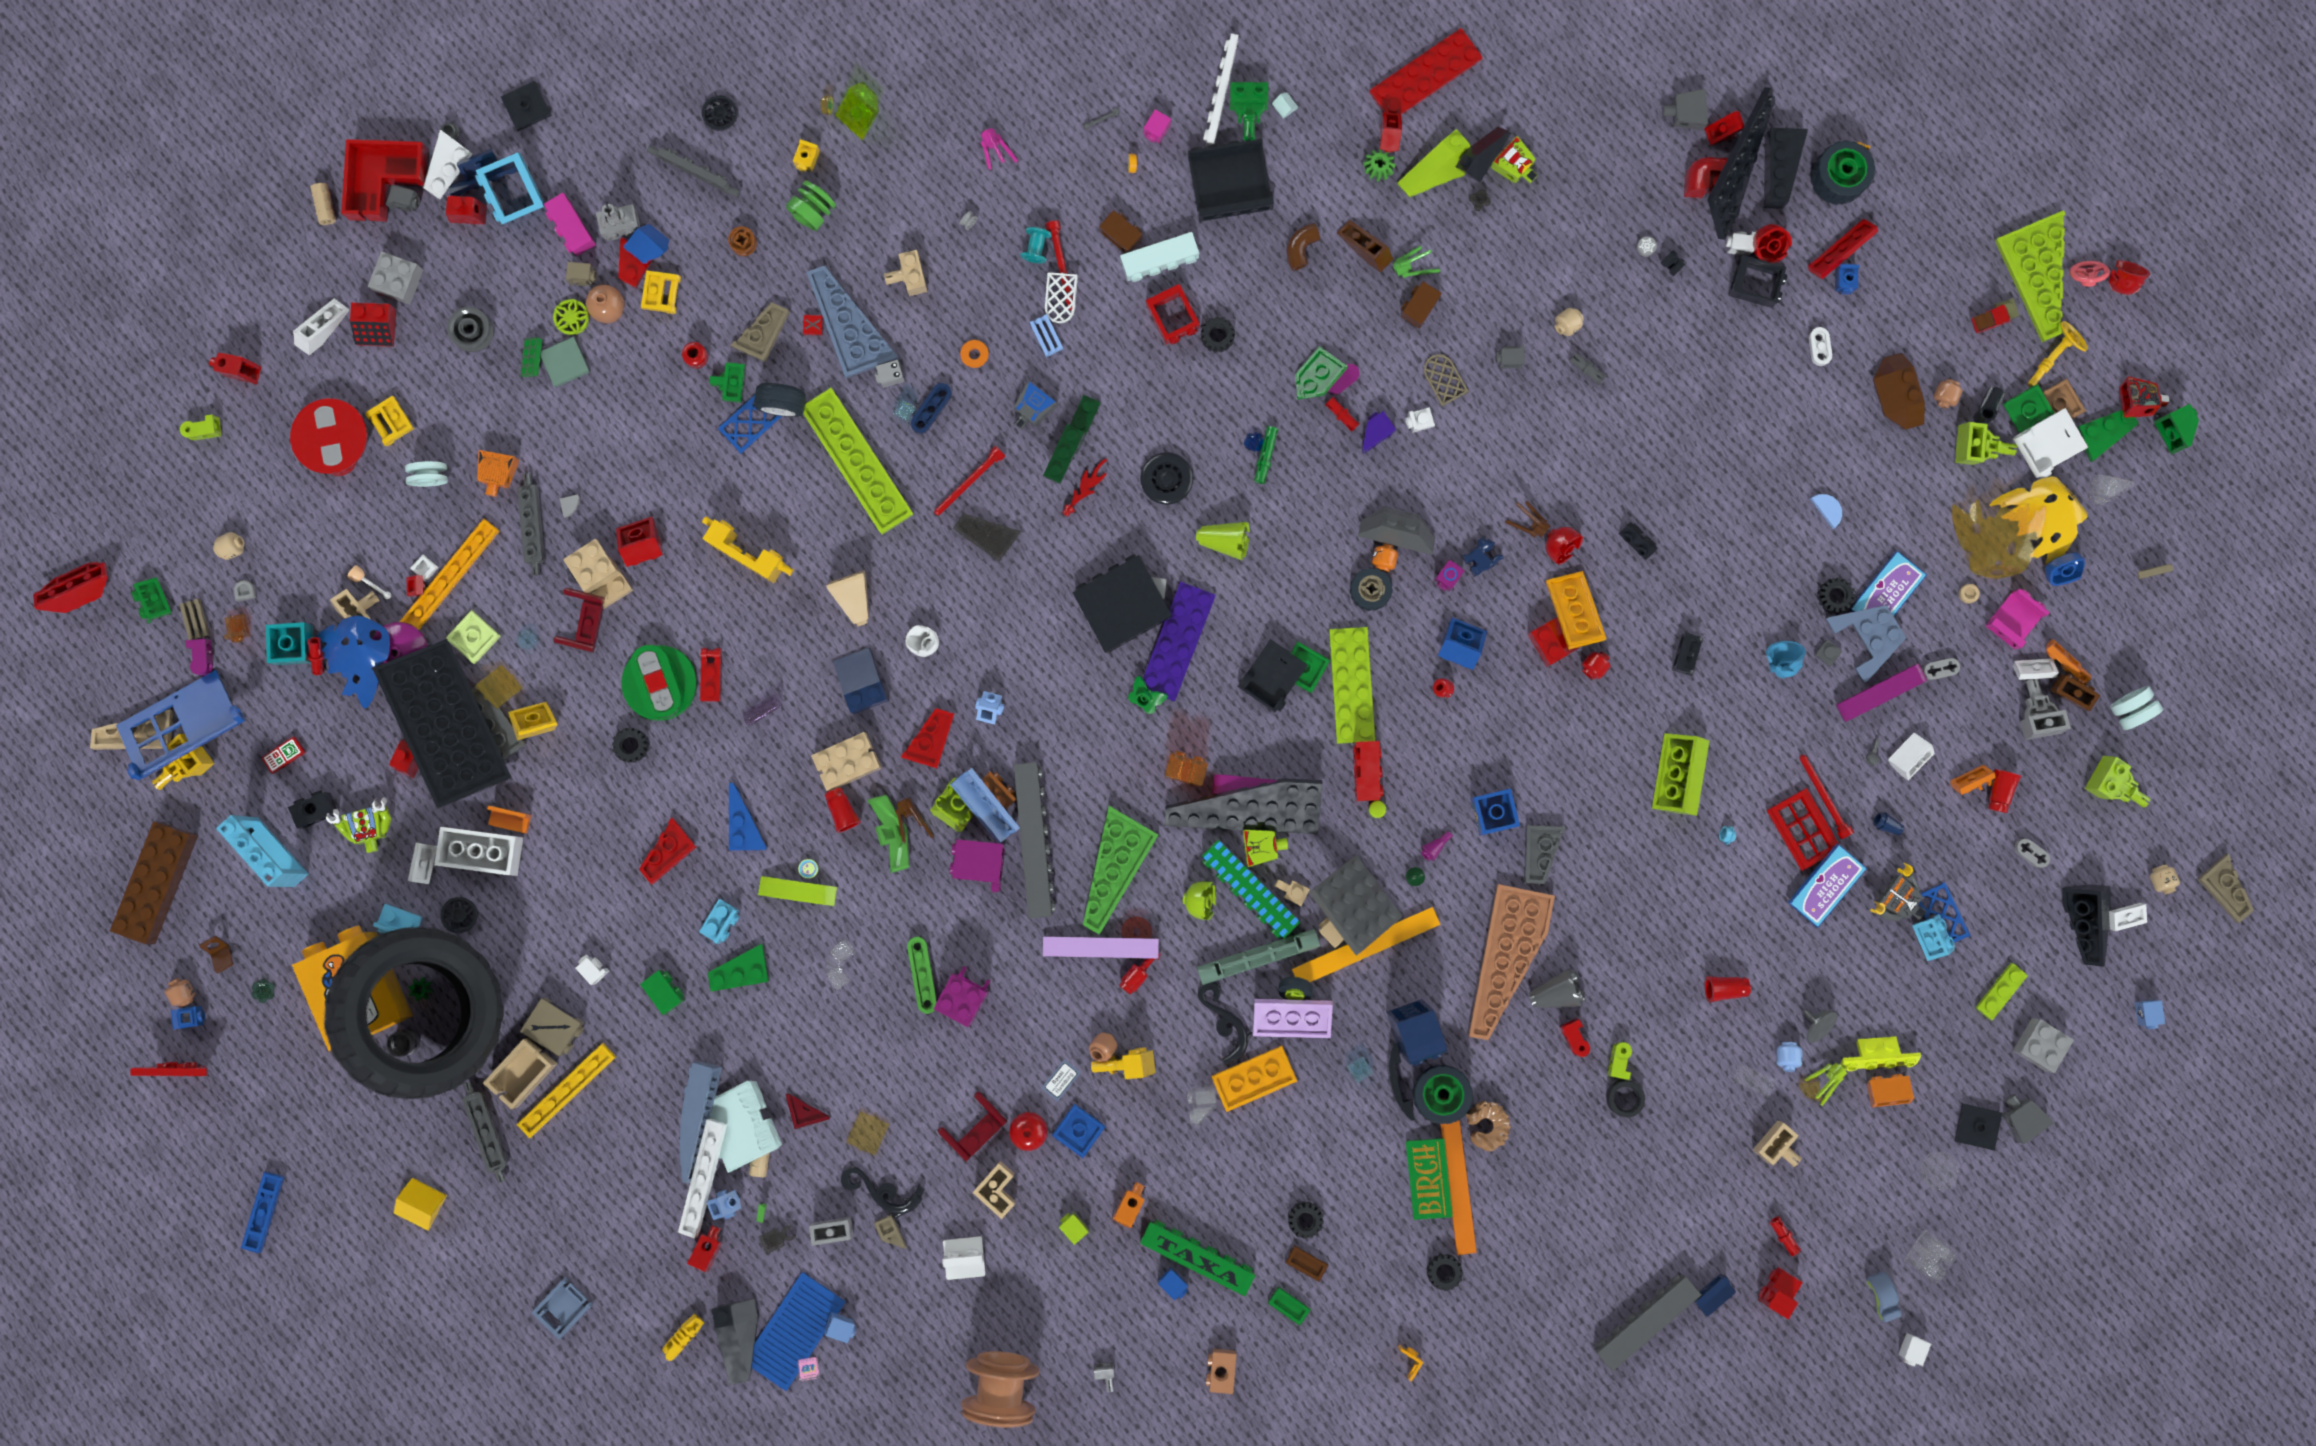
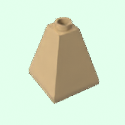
[826,570,869,627]

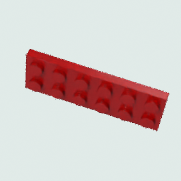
[1369,28,1483,114]

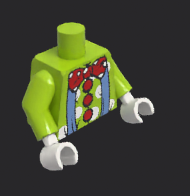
[326,797,392,853]

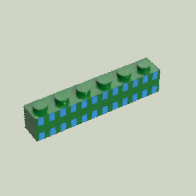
[1201,840,1300,938]

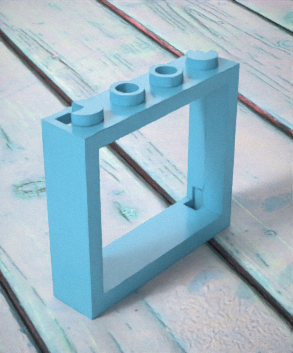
[216,815,309,887]

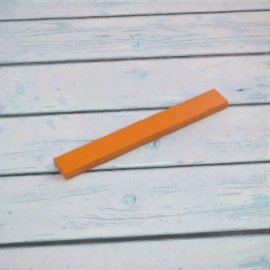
[1439,1097,1477,1255]

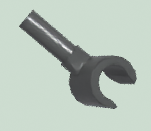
[1865,738,1881,766]

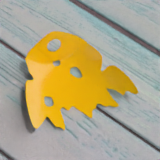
[1990,476,2088,566]

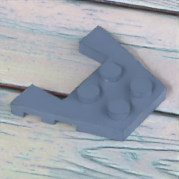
[1825,605,1906,683]

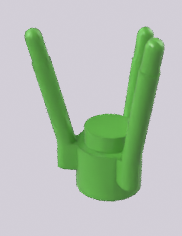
[1393,246,1440,278]

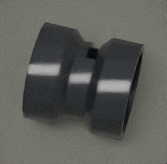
[1660,250,1687,276]

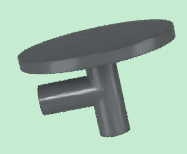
[1802,1009,1837,1043]

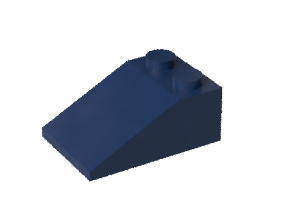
[833,648,889,714]

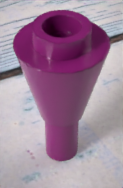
[1421,831,1453,861]

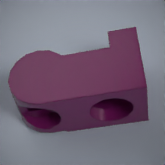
[185,639,213,676]

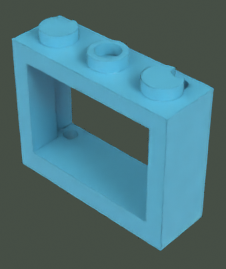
[475,152,545,224]

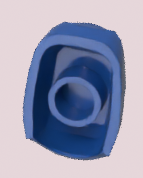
[2044,552,2085,586]

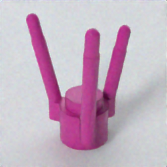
[981,128,1018,170]

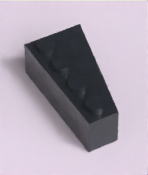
[1764,128,1808,209]

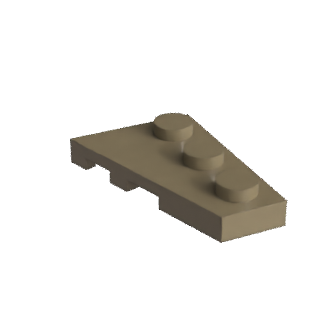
[730,302,790,362]
[2198,854,2254,923]

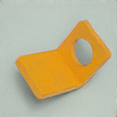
[1398,1345,1423,1381]

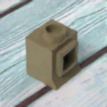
[566,262,597,286]

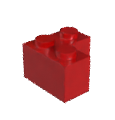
[1758,1267,1803,1320]

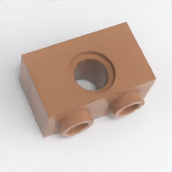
[1206,1348,1236,1394]

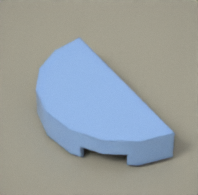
[1810,494,1842,529]

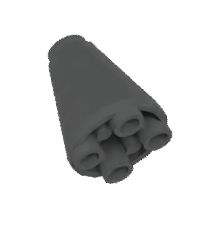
[1529,968,1586,1008]

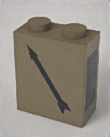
[520,998,585,1056]

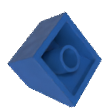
[1438,617,1487,670]

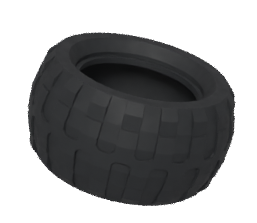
[324,927,504,1099]

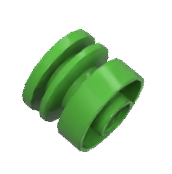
[785,180,836,231]

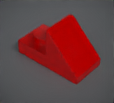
[1704,111,1744,146]

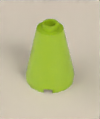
[1196,522,1250,560]

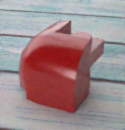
[1684,157,1727,198]

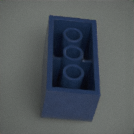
[1386,999,1447,1066]

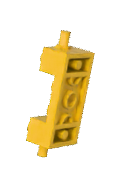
[702,516,794,583]

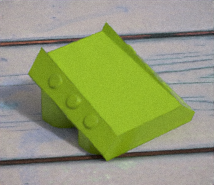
[930,778,974,832]

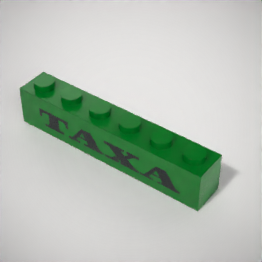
[1140,1219,1256,1296]

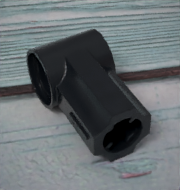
[1973,386,2005,424]

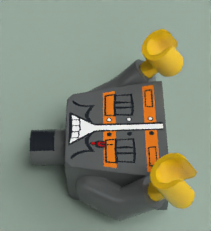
[1870,862,1926,921]

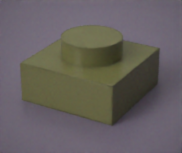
[1993,298,2019,319]

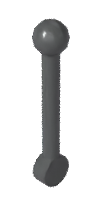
[1083,108,1119,130]

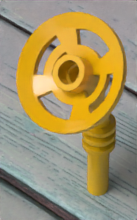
[2027,321,2088,387]

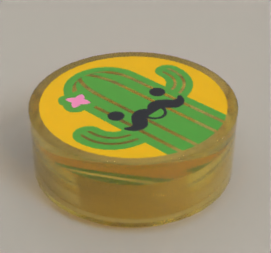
[821,95,833,115]

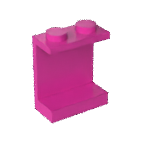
[1985,588,2050,650]

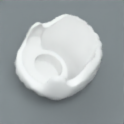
[905,625,939,657]

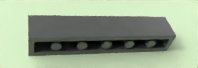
[1594,1274,1701,1372]

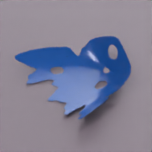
[316,616,390,708]

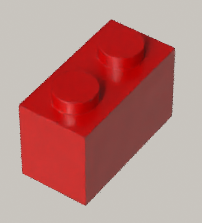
[1380,112,1402,152]

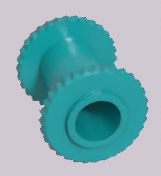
[1020,227,1052,264]

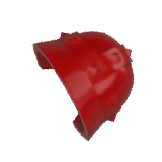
[2108,260,2151,295]

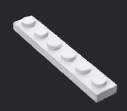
[1203,34,1238,148]
[678,1118,727,1238]

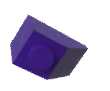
[1361,411,1396,454]

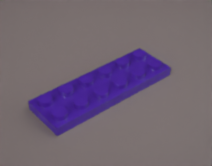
[1143,581,1216,702]

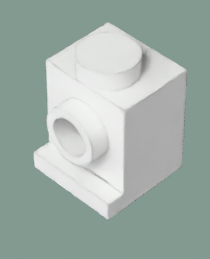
[1725,232,1756,256]
[576,954,609,985]

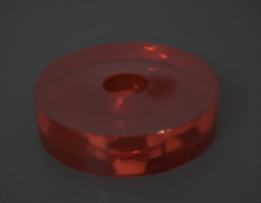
[1121,916,1152,939]

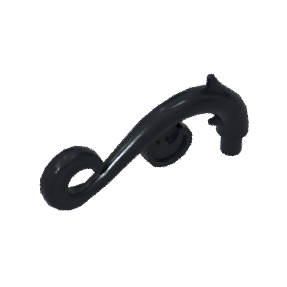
[1198,982,1253,1065]
[841,1166,925,1219]

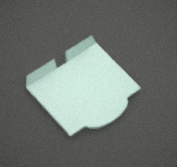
[710,1081,782,1173]

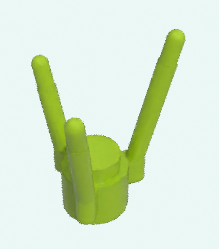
[1804,1063,1847,1106]

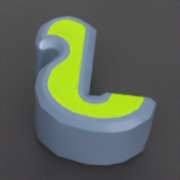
[1866,1271,1902,1323]

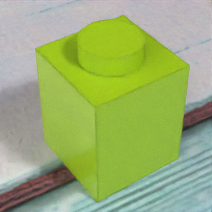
[1059,1212,1089,1245]

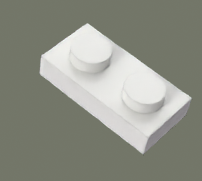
[2013,659,2059,680]
[408,843,437,884]
[2109,903,2147,931]

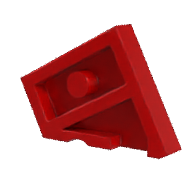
[618,237,653,289]

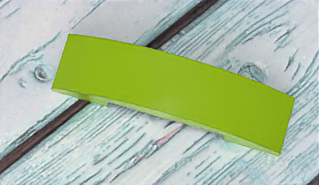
[758,876,837,906]

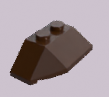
[1873,353,1925,430]

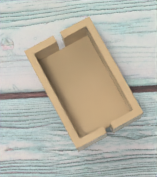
[811,732,882,791]
[483,1038,558,1110]

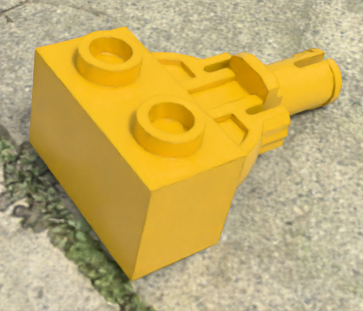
[152,734,215,790]
[1091,1047,1156,1079]

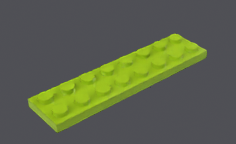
[803,388,914,535]

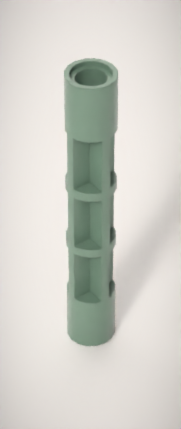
[1197,929,1320,985]

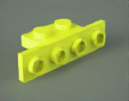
[1840,1037,1921,1071]

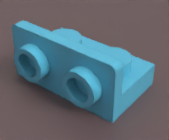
[699,899,740,944]
[373,904,423,934]
[1912,914,1955,961]

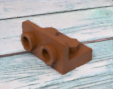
[982,771,1017,810]

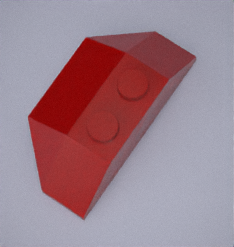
[33,562,108,613]

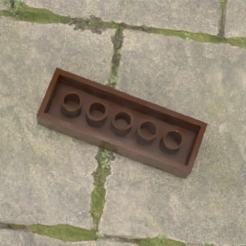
[110,821,198,945]

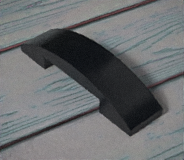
[1387,1042,1415,1121]

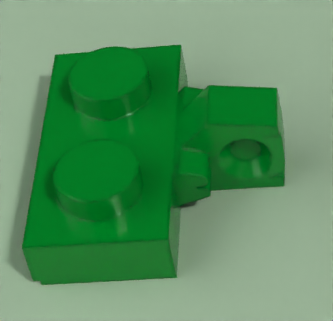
[709,362,746,403]

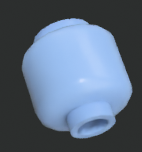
[1776,1042,1803,1072]

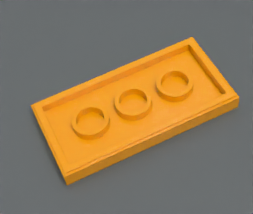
[1546,571,1606,649]
[1211,1045,1297,1112]

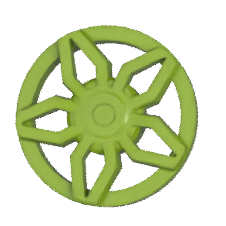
[553,299,590,335]

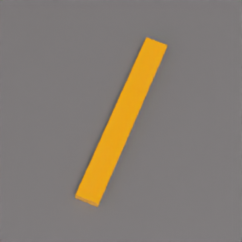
[399,519,500,630]
[1292,907,1441,982]

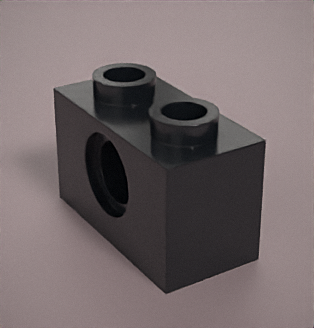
[288,790,337,829]

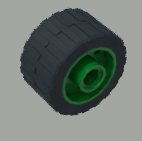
[1810,140,1876,205]
[1413,1065,1473,1124]

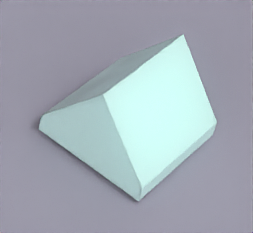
[1272,93,1298,119]

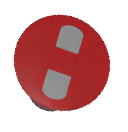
[290,398,368,476]

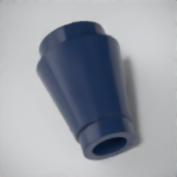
[1873,812,1904,835]

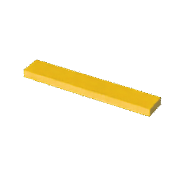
[516,1043,616,1139]

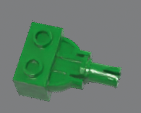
[1230,82,1268,141]

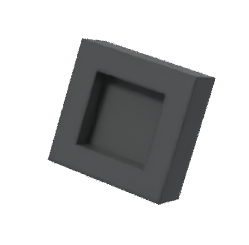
[1814,640,1843,667]

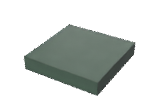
[541,337,590,388]

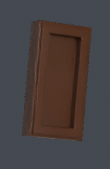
[1285,1245,1329,1282]

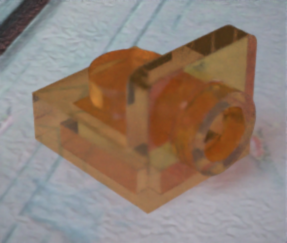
[224,614,250,643]

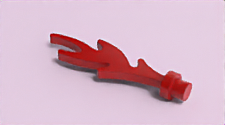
[1062,459,1107,517]

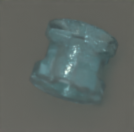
[893,400,916,422]

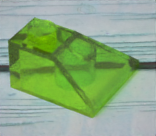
[835,81,879,140]

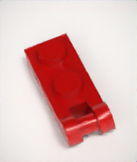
[700,648,722,702]

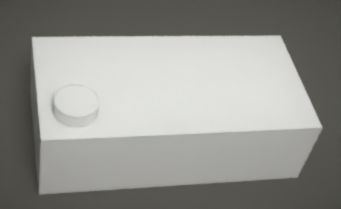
[434,827,523,876]

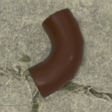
[1286,223,1320,271]

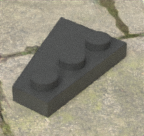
[1524,825,1565,884]

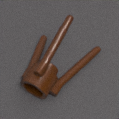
[1505,501,1550,538]
[895,798,934,843]

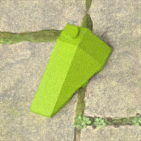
[1397,129,1471,198]

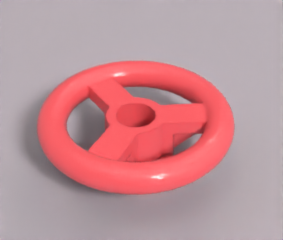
[2069,261,2110,287]

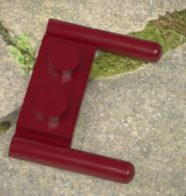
[553,587,605,653]
[938,1092,1007,1162]

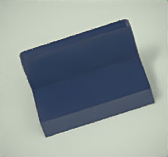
[1694,1273,1736,1317]

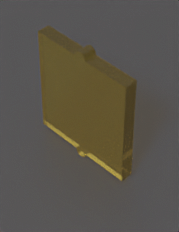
[475,665,523,709]
[846,1111,890,1155]

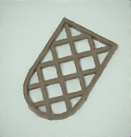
[1424,354,1469,406]

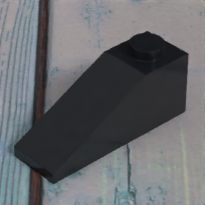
[1455,126,1511,182]

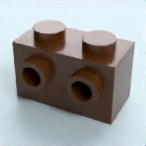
[2050,674,2100,711]

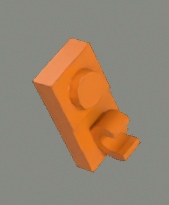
[1950,765,1996,795]

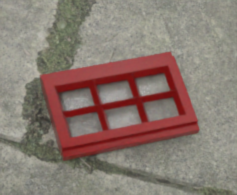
[1766,788,1840,871]

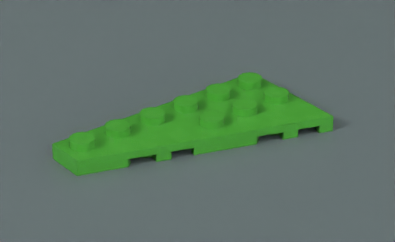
[1083,806,1158,935]

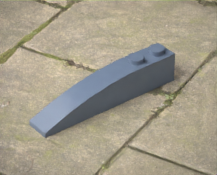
[680,1061,722,1183]

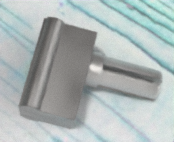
[1094,1362,1114,1393]

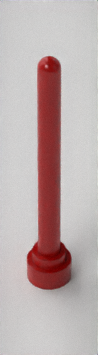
[1045,220,1073,311]
[934,446,1006,516]
[1799,755,1854,839]

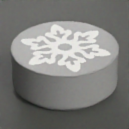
[1636,237,1657,257]

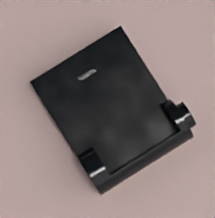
[1237,639,1308,713]

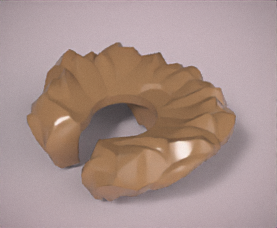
[1466,1101,1511,1151]

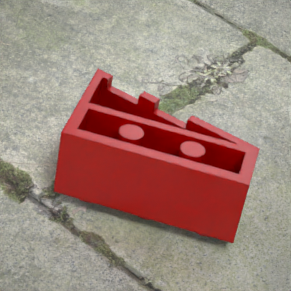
[1353,741,1383,802]

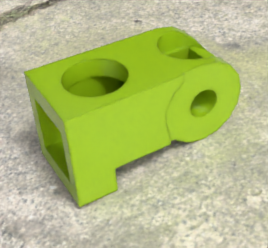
[180,414,222,440]
[1607,1042,1632,1080]

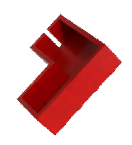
[341,139,429,222]

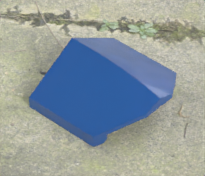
[624,224,669,264]

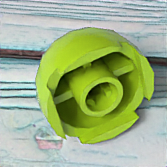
[1183,881,1216,920]

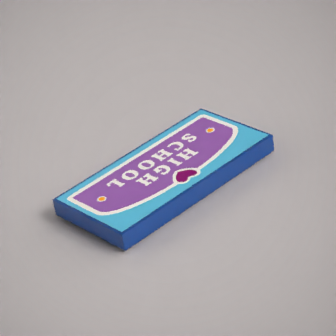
[1849,551,1927,616]
[1787,843,1867,928]

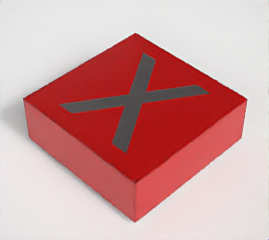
[803,315,823,336]

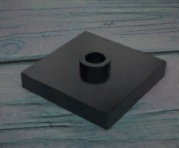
[500,81,552,131]
[1955,1103,2002,1151]

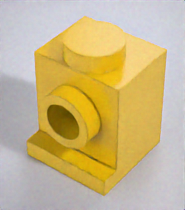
[793,139,820,172]

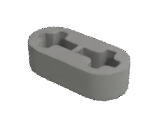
[1922,658,1960,680]
[2014,839,2050,868]

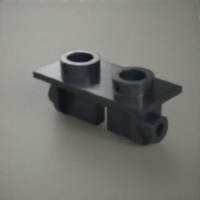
[1619,522,1658,560]

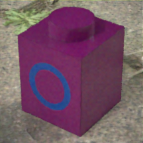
[1434,560,1465,591]

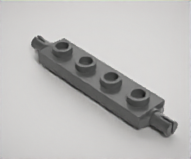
[647,145,741,198]
[517,473,545,576]
[462,1081,508,1183]

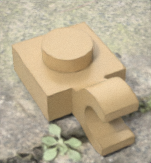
[1274,879,1310,906]

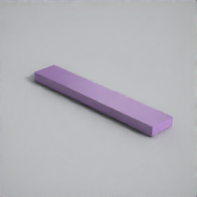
[1043,937,1159,958]

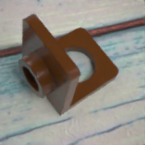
[199,936,234,973]

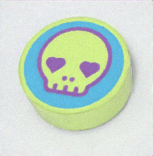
[798,859,819,878]

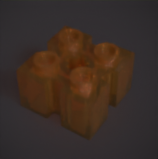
[1165,751,1208,787]

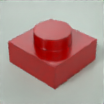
[406,575,425,597]

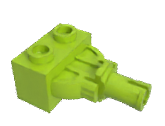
[1955,422,2017,465]
[2084,756,2151,808]

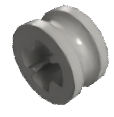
[960,211,978,230]

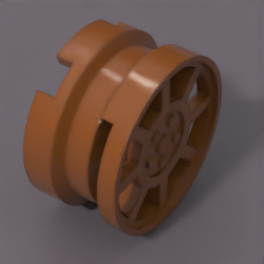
[728,226,757,256]

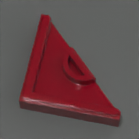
[785,1093,830,1129]

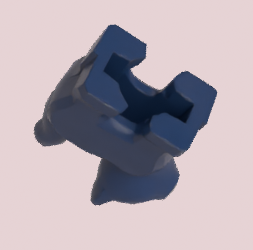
[1462,537,1504,577]

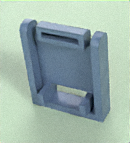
[532,1277,593,1340]

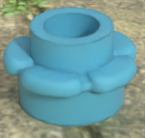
[1719,826,1736,845]

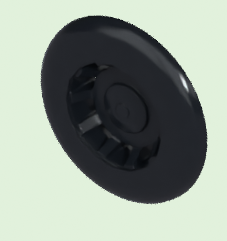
[1140,452,1193,505]

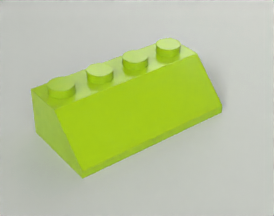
[1652,733,1710,816]

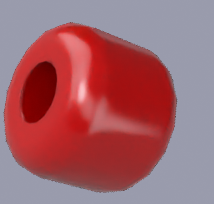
[1433,678,1454,698]

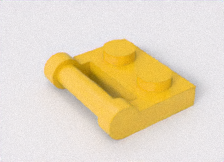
[641,270,681,314]
[365,396,415,447]

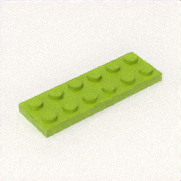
[1329,627,1375,744]

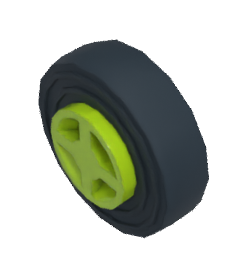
[1278,977,1313,1000]

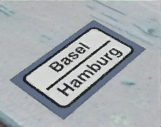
[1042,1059,1081,1101]

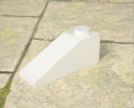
[293,298,349,355]

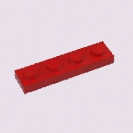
[1808,219,1878,279]

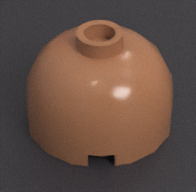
[586,284,625,324]

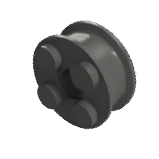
[447,307,494,352]

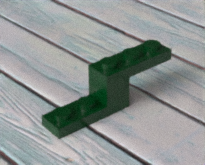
[1043,395,1101,485]

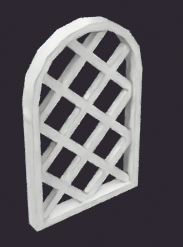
[1045,273,1078,323]

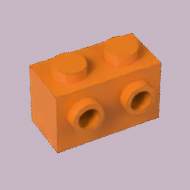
[1867,1074,1914,1108]

